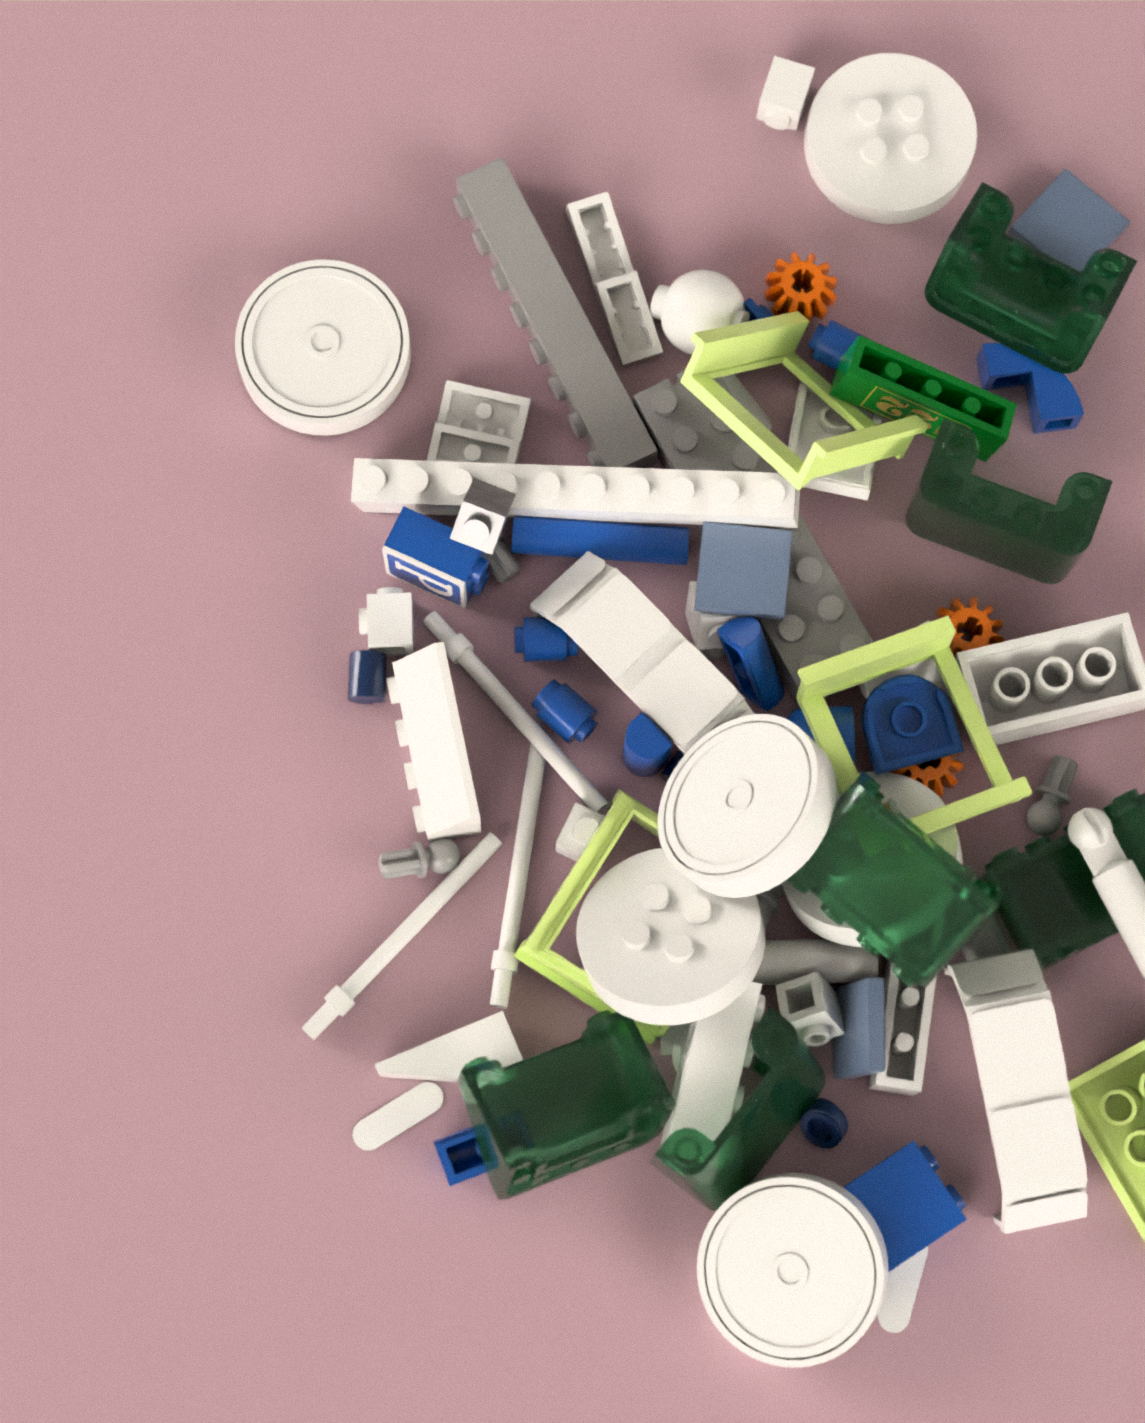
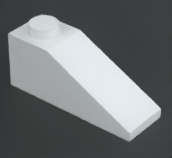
[374,1011,524,1087]

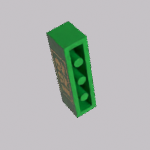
[829,335,1017,462]

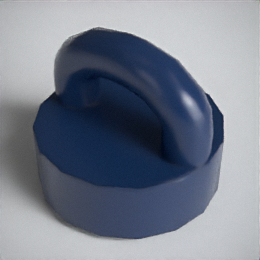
[800,1098,848,1149]

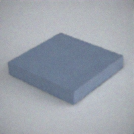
[1009,168,1130,286]
[694,521,792,621]
[833,977,886,1080]

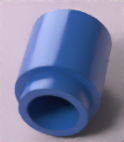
[808,319,867,370]
[514,617,578,662]
[531,679,598,744]

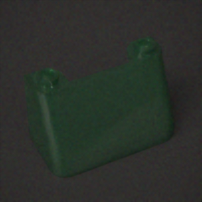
[649,1007,825,1211]
[458,1010,677,1200]

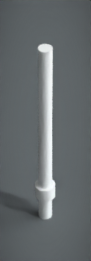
[423,611,609,813]
[489,743,546,1009]
[301,832,503,1040]

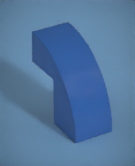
[976,343,1084,434]

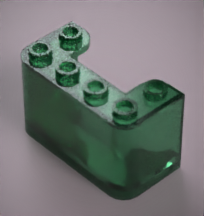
[924,182,1137,373]
[905,419,1113,584]
[787,771,1005,988]
[980,788,1145,970]

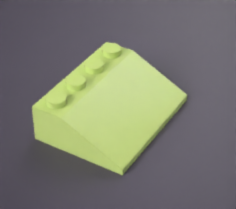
[1068,1039,1145,1242]

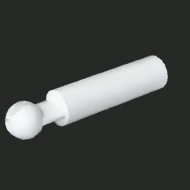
[1067,807,1145,980]
[752,939,878,986]

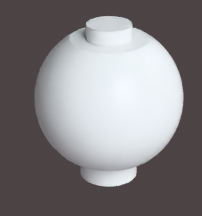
[650,270,750,355]

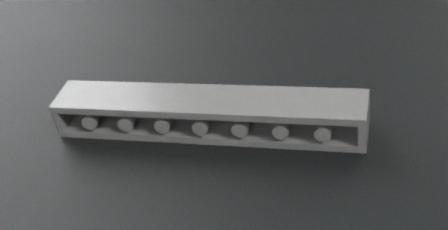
[453,157,658,468]

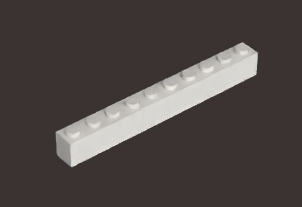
[351,458,800,529]

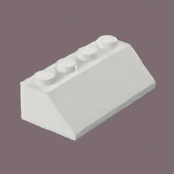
[955,612,1145,750]
[386,641,481,844]

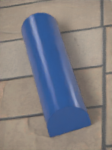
[511,516,690,565]

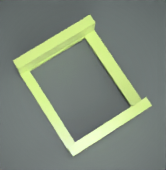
[680,311,929,491]
[796,615,1033,858]
[513,789,670,1045]

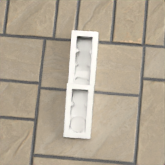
[564,191,663,366]

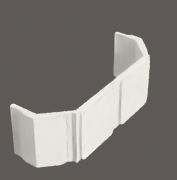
[530,551,755,755]
[944,948,1088,1234]

